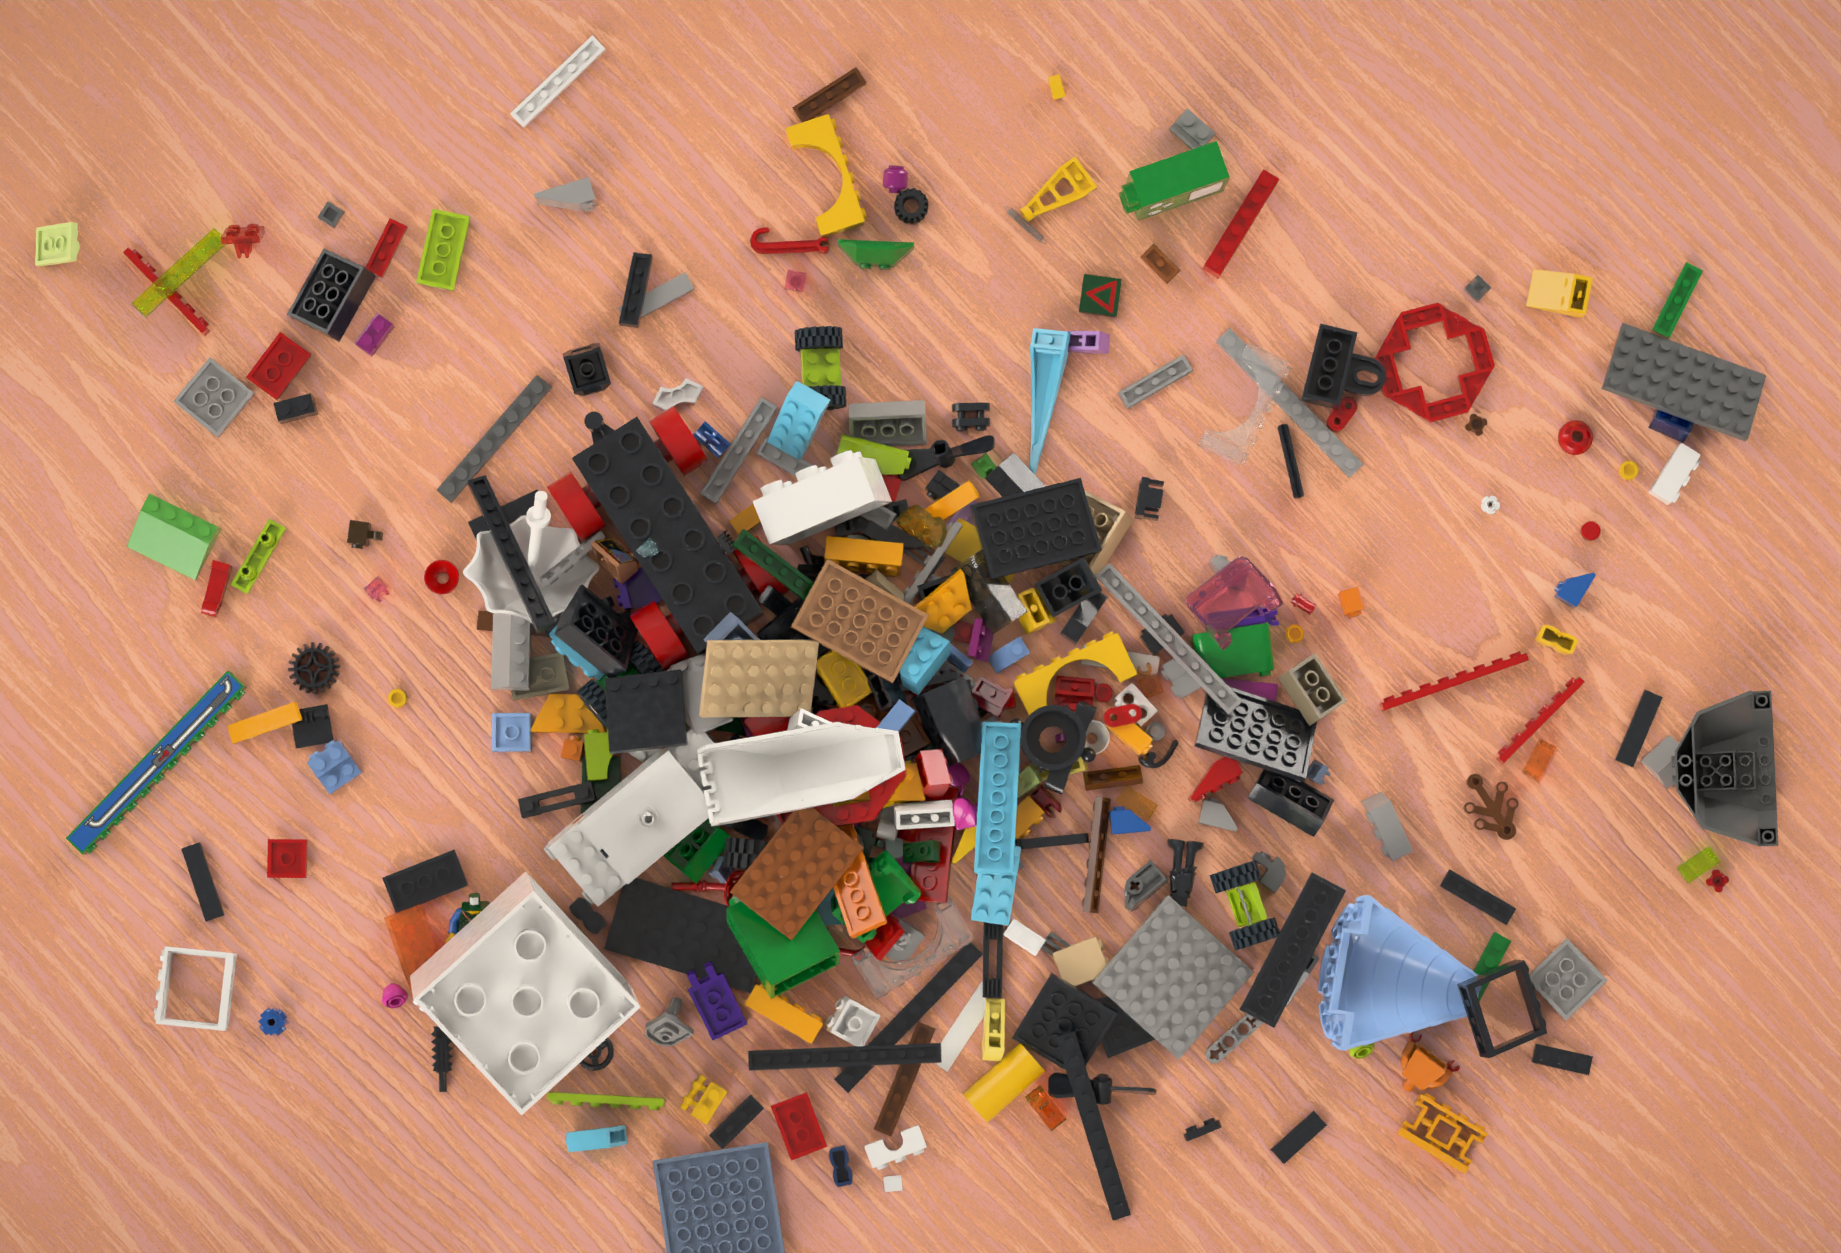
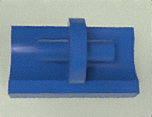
[693,421,731,458]

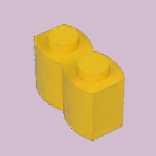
[1535,625,1578,655]

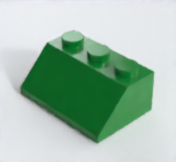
[664,818,732,883]

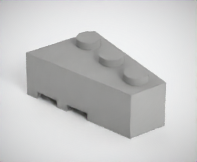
[1361,792,1413,861]

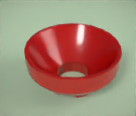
[1558,420,1593,455]
[424,560,459,595]

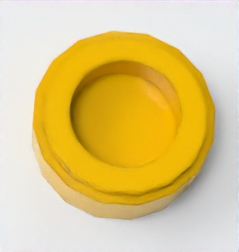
[1619,461,1639,480]
[388,689,408,708]

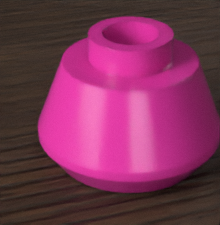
[382,983,408,1008]

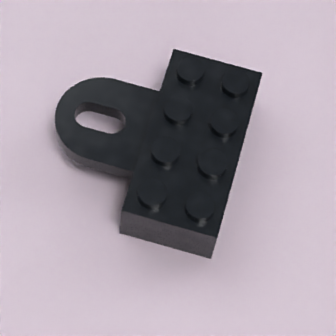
[1301,323,1386,410]

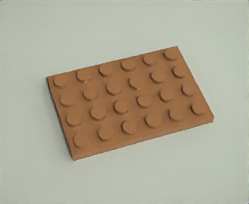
[790,559,929,683]

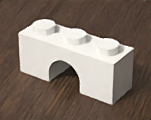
[864,1125,927,1170]

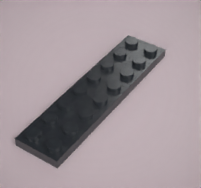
[1239,872,1346,1028]

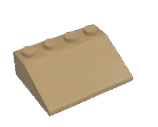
[1058,491,1134,579]

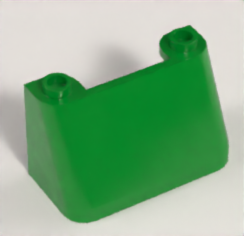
[1191,623,1274,678]
[830,851,921,943]

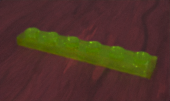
[132,228,228,318]

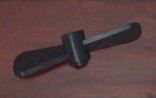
[896,435,995,481]
[1048,1073,1157,1105]

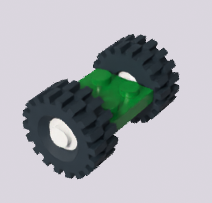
[577,641,664,728]

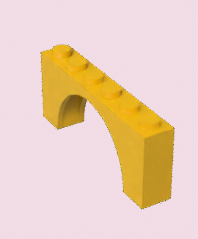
[785,114,867,237]
[1014,631,1138,715]

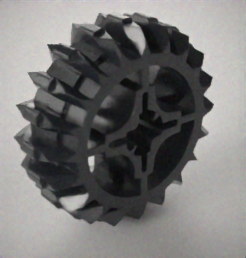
[288,642,341,694]

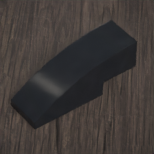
[862,520,924,549]

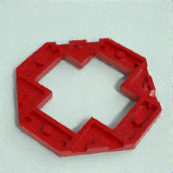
[1374,302,1495,423]
[813,705,907,827]

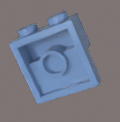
[307,740,362,795]

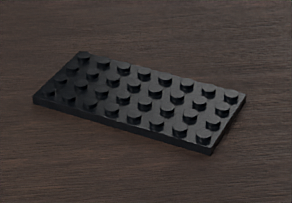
[604,878,757,993]

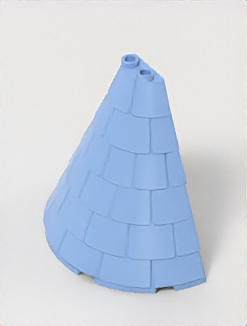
[1318,895,1482,1051]

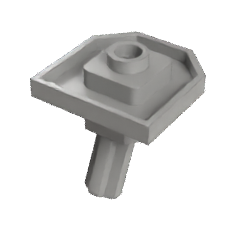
[886,914,925,962]
[645,997,694,1046]

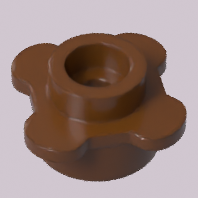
[1465,414,1487,436]

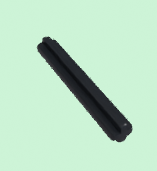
[1278,424,1304,499]

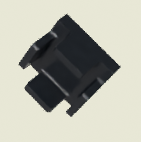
[1134,477,1164,521]

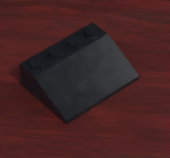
[287,249,376,342]
[555,584,638,678]

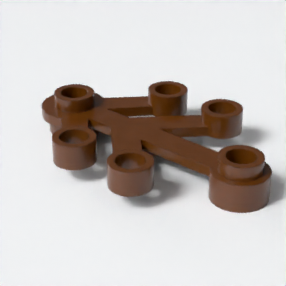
[1463,774,1519,840]

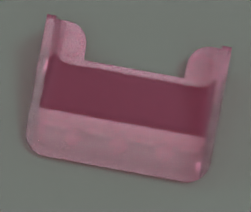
[1186,556,1284,651]

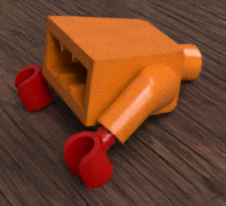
[1400,1031,1460,1092]

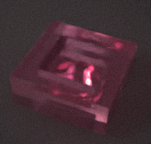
[785,270,807,293]

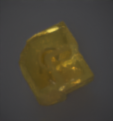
[895,504,947,547]

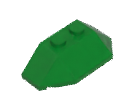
[838,239,914,270]

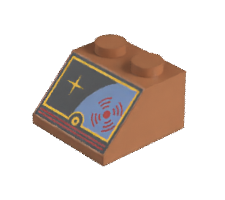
[591,538,638,585]

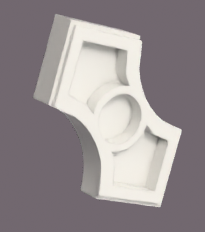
[652,378,704,411]

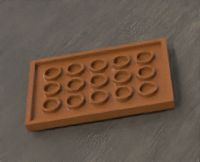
[730,799,863,940]

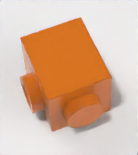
[561,736,585,762]

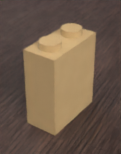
[1052,937,1109,986]

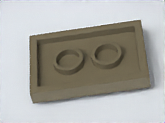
[511,653,570,701]

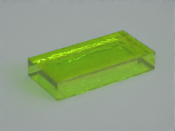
[1677,846,1720,884]

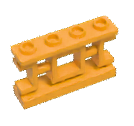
[1396,1092,1488,1174]

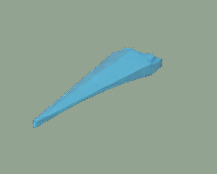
[1030,328,1071,474]

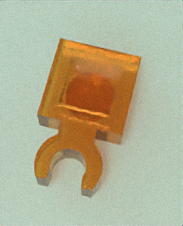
[1137,662,1164,698]

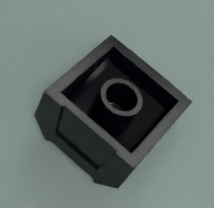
[563,343,611,396]

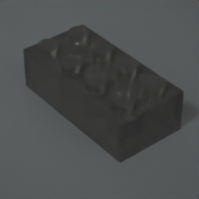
[950,549,1027,634]

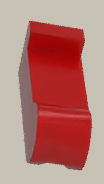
[201,560,233,617]

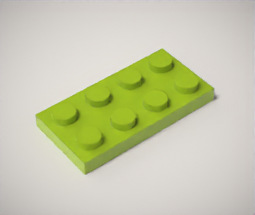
[416,209,470,291]

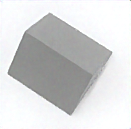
[1641,735,1679,789]

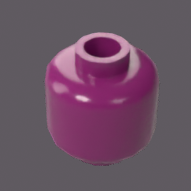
[883,165,908,193]

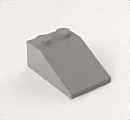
[534,177,598,212]

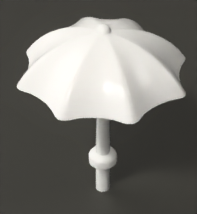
[463,491,599,624]

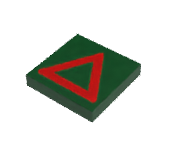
[1079,274,1122,317]

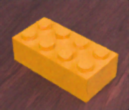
[824,536,904,577]
[745,983,824,1044]

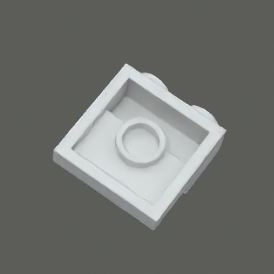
[826,996,881,1046]

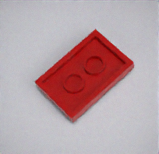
[246,332,311,401]
[771,1092,827,1161]

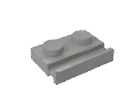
[1169,108,1216,150]

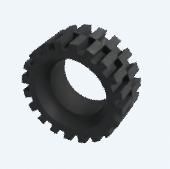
[723,837,768,869]

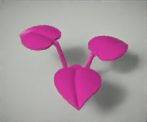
[947,763,978,830]

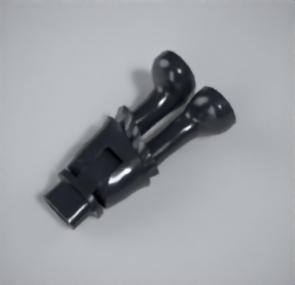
[1167,839,1204,907]

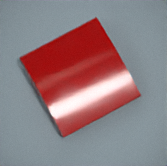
[1054,675,1095,712]

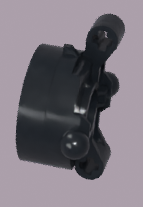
[1010,700,1097,795]

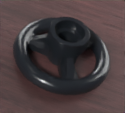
[579,1037,614,1071]

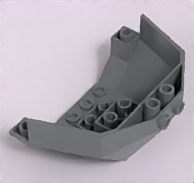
[1671,690,1778,846]

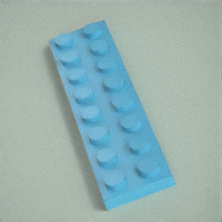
[974,722,1021,875]

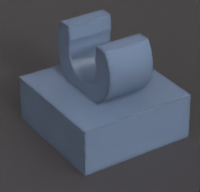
[1306,760,1330,784]
[708,856,734,883]

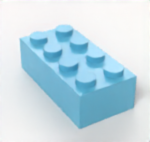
[767,381,830,460]
[971,846,1021,926]

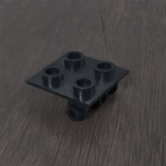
[292,704,334,749]

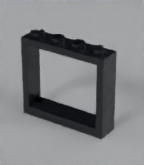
[1457,959,1547,1058]

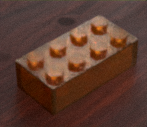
[384,904,439,991]

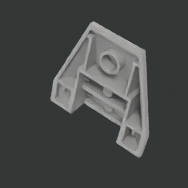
[668,652,733,735]

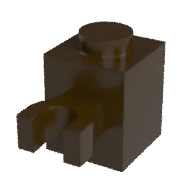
[347,520,383,549]

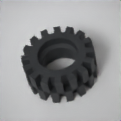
[894,188,928,224]

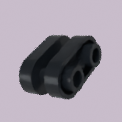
[952,402,990,431]

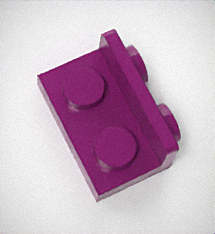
[968,618,995,662]

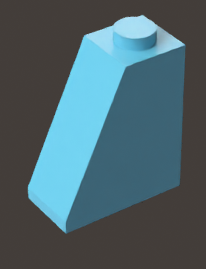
[566,1125,628,1152]

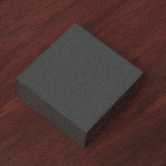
[318,202,345,228]

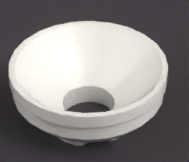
[1084,720,1110,755]

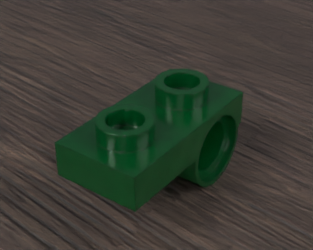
[903,840,940,864]

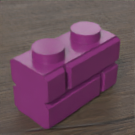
[354,313,395,357]

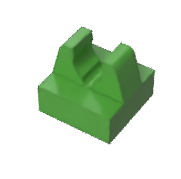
[971,453,997,480]

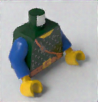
[446,893,490,943]

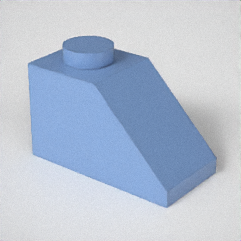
[989,637,1030,674]

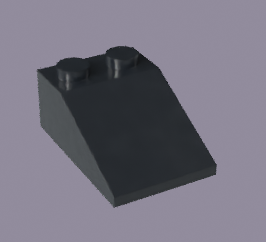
[1035,557,1103,617]

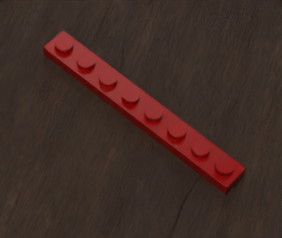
[1379,651,1529,711]

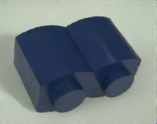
[829,1145,853,1187]

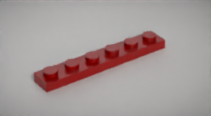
[123,247,210,336]
[1496,677,1585,764]

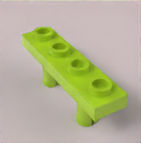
[230,518,287,594]

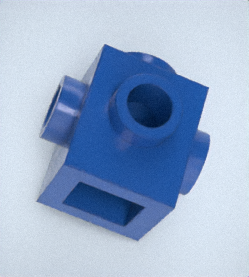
[258,1008,289,1036]

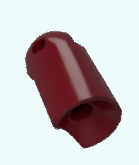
[1030,785,1062,818]

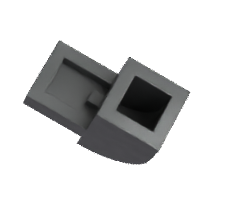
[1251,851,1286,893]

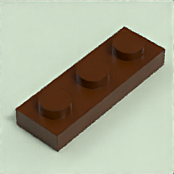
[1083,765,1143,791]

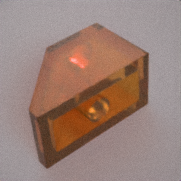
[1025,1085,1066,1131]

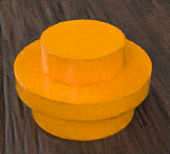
[1285,624,1304,644]

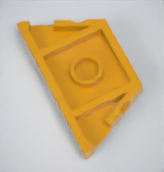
[915,569,972,634]
[531,694,605,733]

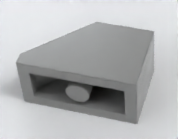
[1198,797,1238,832]

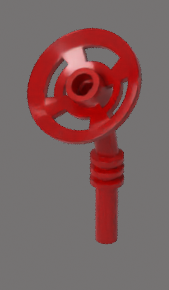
[672,870,745,907]

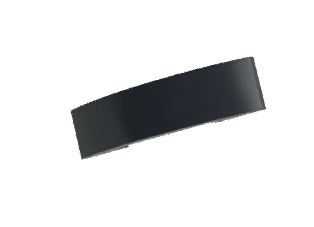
[834,499,911,537]

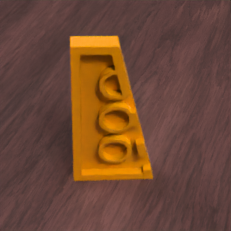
[846,763,925,801]

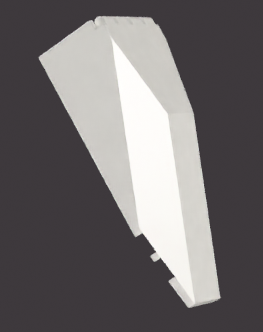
[697,722,906,827]

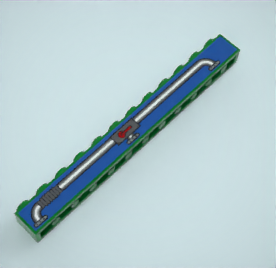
[66,671,247,855]

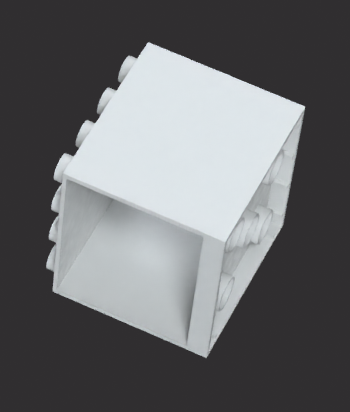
[410,872,640,1115]

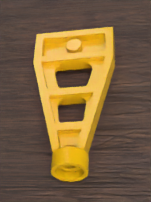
[1020,157,1097,222]

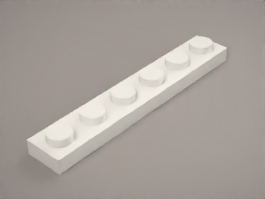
[510,35,606,128]

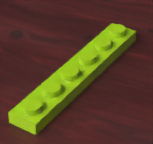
[547,1092,665,1110]

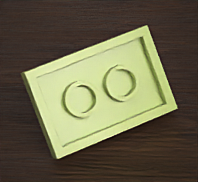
[35,222,80,266]

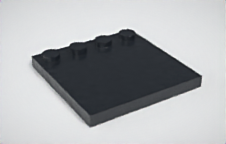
[605,669,688,754]
[1012,973,1118,1070]

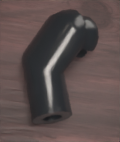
[800,545,825,568]

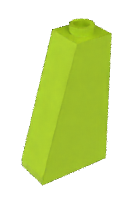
[837,434,911,475]

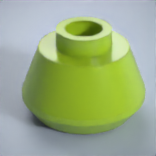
[1349,1043,1375,1059]

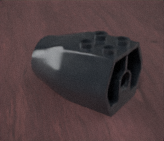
[912,677,982,767]

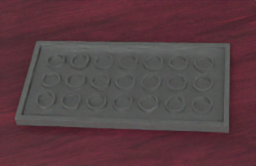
[1601,323,1766,442]

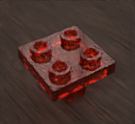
[221,224,265,259]

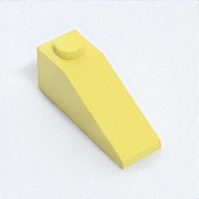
[982,998,1005,1061]

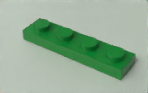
[1651,262,1703,339]
[1473,932,1511,1002]

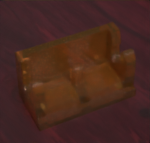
[1522,738,1558,784]

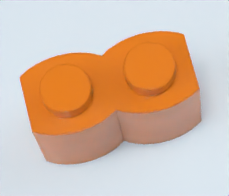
[1338,587,1364,618]

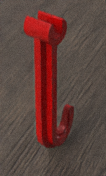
[750,227,829,254]

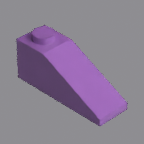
[1066,331,1110,354]

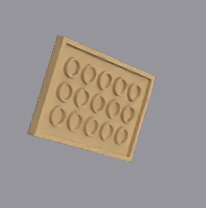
[699,640,819,718]

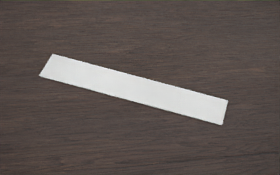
[935,981,985,1072]

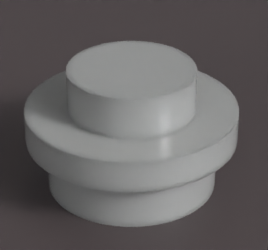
[1146,722,1165,741]

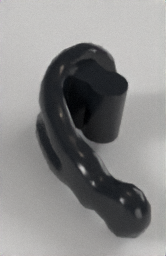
[1138,740,1178,768]

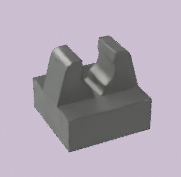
[1464,275,1491,302]

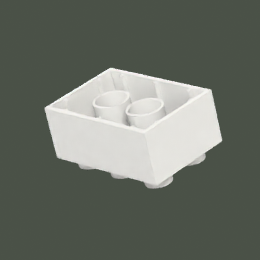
[753,450,892,545]

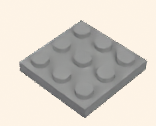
[174,357,255,438]
[1529,938,1608,1020]

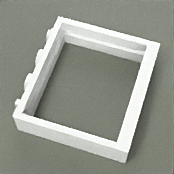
[154,946,237,1031]

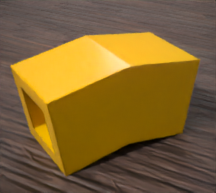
[1048,74,1065,100]

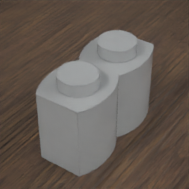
[1160,658,1201,699]

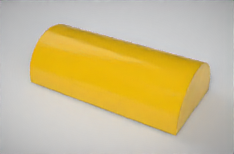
[962,1043,1045,1123]

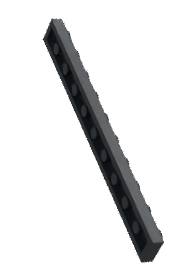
[468,475,556,633]
[834,941,983,1093]
[1056,1031,1131,1221]
[748,1043,942,1071]

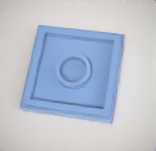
[492,713,531,752]

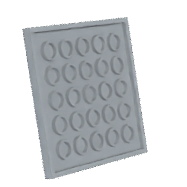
[1092,895,1254,1059]

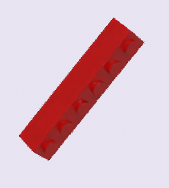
[1203,169,1279,279]

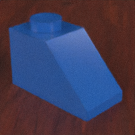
[1554,573,1596,609]
[1109,806,1151,835]

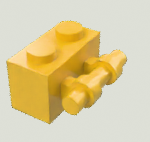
[1010,588,1057,635]
[680,1074,728,1125]

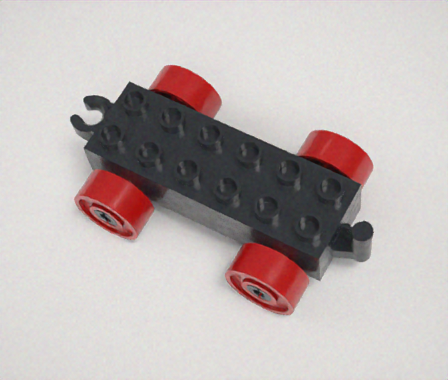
[547,406,790,671]

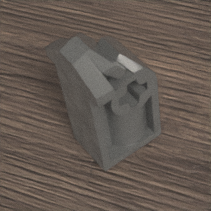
[1124,860,1168,912]

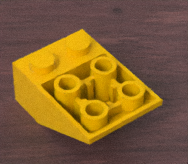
[1526,269,1593,318]

